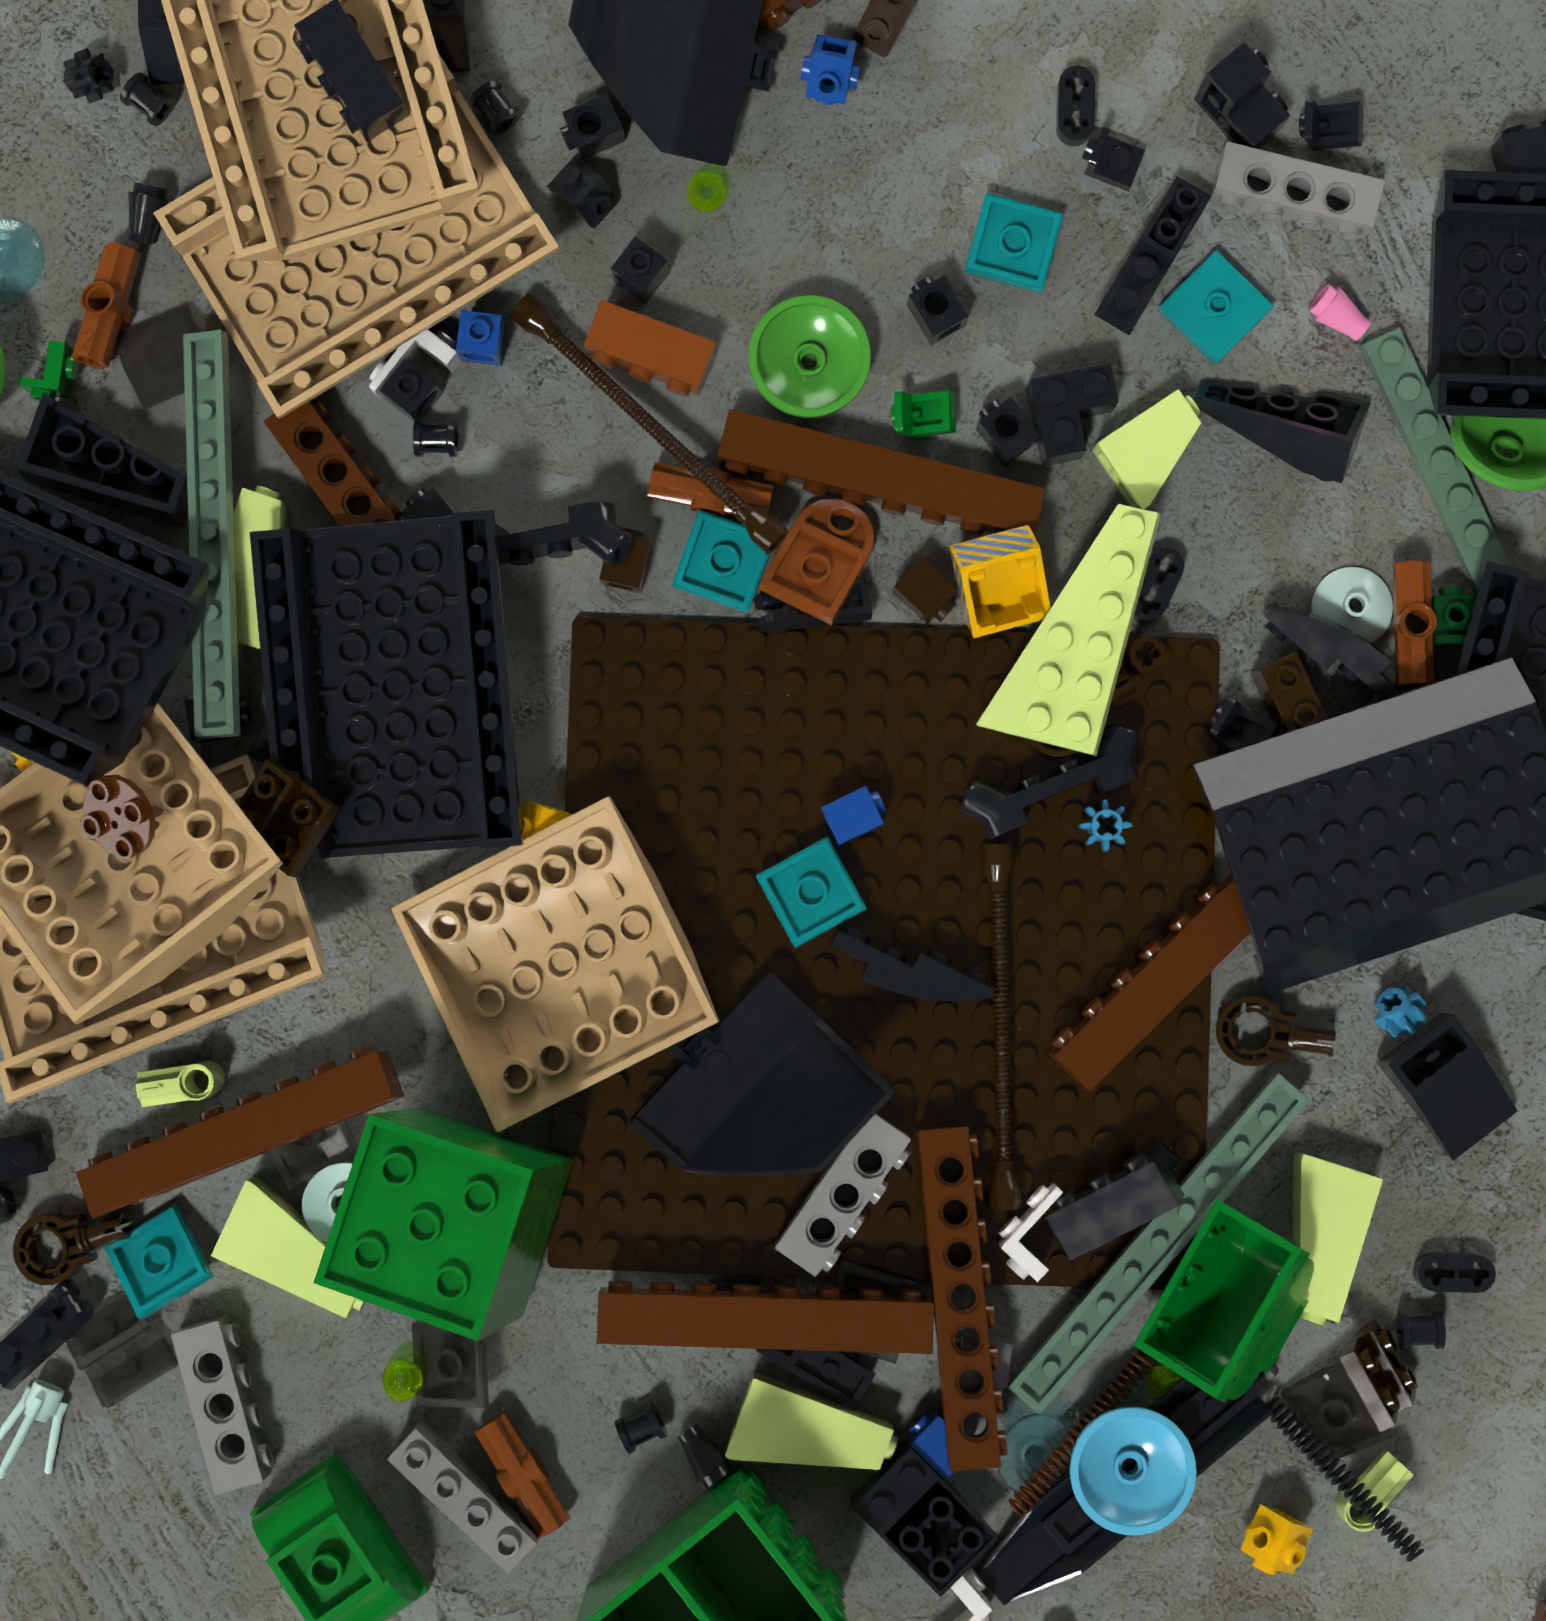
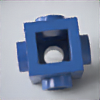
[801,34,861,105]

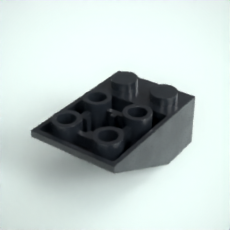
[1376,1013,1518,1161]
[851,1439,1000,1597]

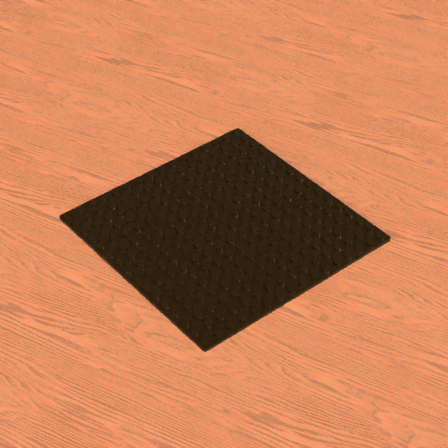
[547,617,1220,1290]

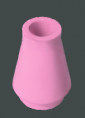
[1308,284,1371,341]

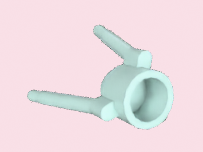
[0,1380,69,1479]

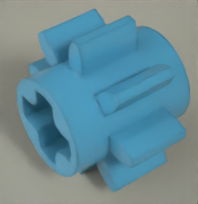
[1078,800,1132,852]
[1373,984,1427,1038]

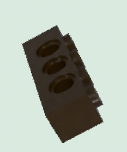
[1251,652,1328,734]

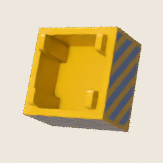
[949,525,1051,638]

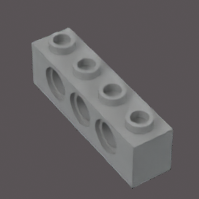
[1210,141,1385,240]
[775,1114,912,1277]
[170,1315,273,1496]
[387,1419,539,1575]

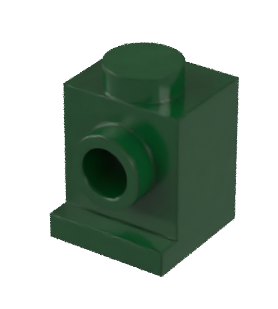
[1432,587,1475,648]

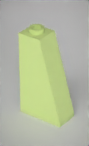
[233,485,289,650]
[1292,1151,1383,1325]
[211,1176,365,1318]
[725,1371,898,1470]

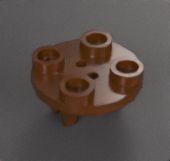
[80,775,163,860]

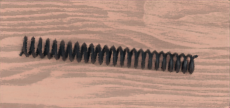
[1266,1396,1425,1562]

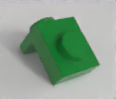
[19,340,80,401]
[890,390,956,438]

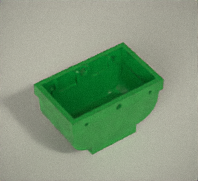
[1133,1199,1314,1403]
[249,1450,430,1621]

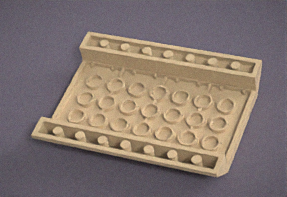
[161,0,479,261]
[154,53,560,419]
[0,754,324,1104]

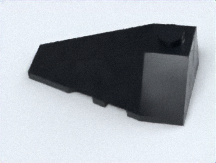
[1193,380,1371,483]

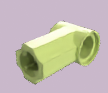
[135,1060,225,1107]
[1335,1449,1414,1532]

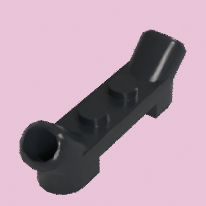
[496,501,633,567]
[960,723,1141,839]

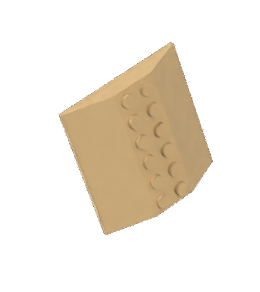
[0,702,283,1025]
[391,796,719,1133]

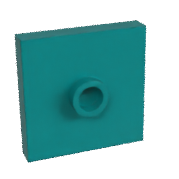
[964,193,1064,294]
[1158,250,1274,366]
[671,510,770,614]
[756,837,867,948]
[104,1204,214,1319]

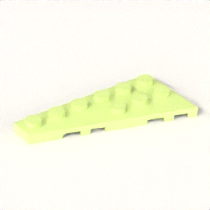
[976,504,1161,756]

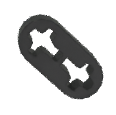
[1056,65,1095,147]
[1134,548,1185,623]
[1413,1252,1496,1293]

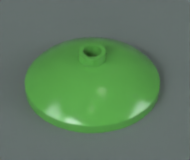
[748,295,871,418]
[1451,416,1546,491]

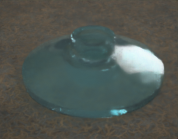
[0,219,44,299]
[997,1413,1072,1495]

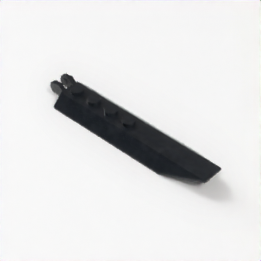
[977,1363,1279,1606]

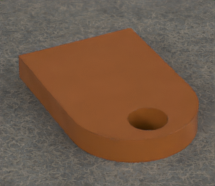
[759,499,874,625]

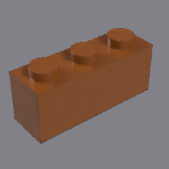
[584,300,716,397]

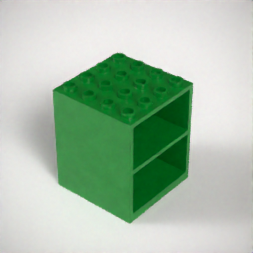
[313,1107,574,1341]
[576,1463,848,1621]

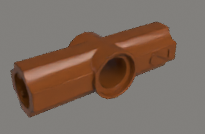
[72,242,141,370]
[648,462,774,516]
[1390,560,1437,686]
[474,1411,571,1538]

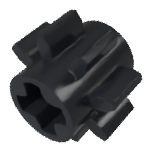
[63,48,114,103]

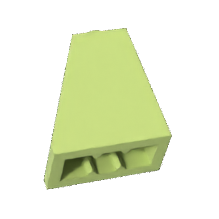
[1092,389,1201,510]

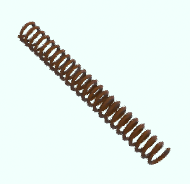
[1008,1349,1154,1519]

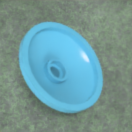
[1069,1406,1196,1535]

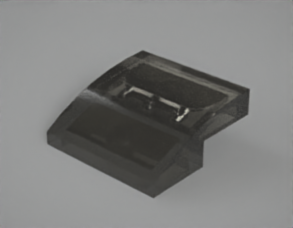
[66,1294,179,1408]

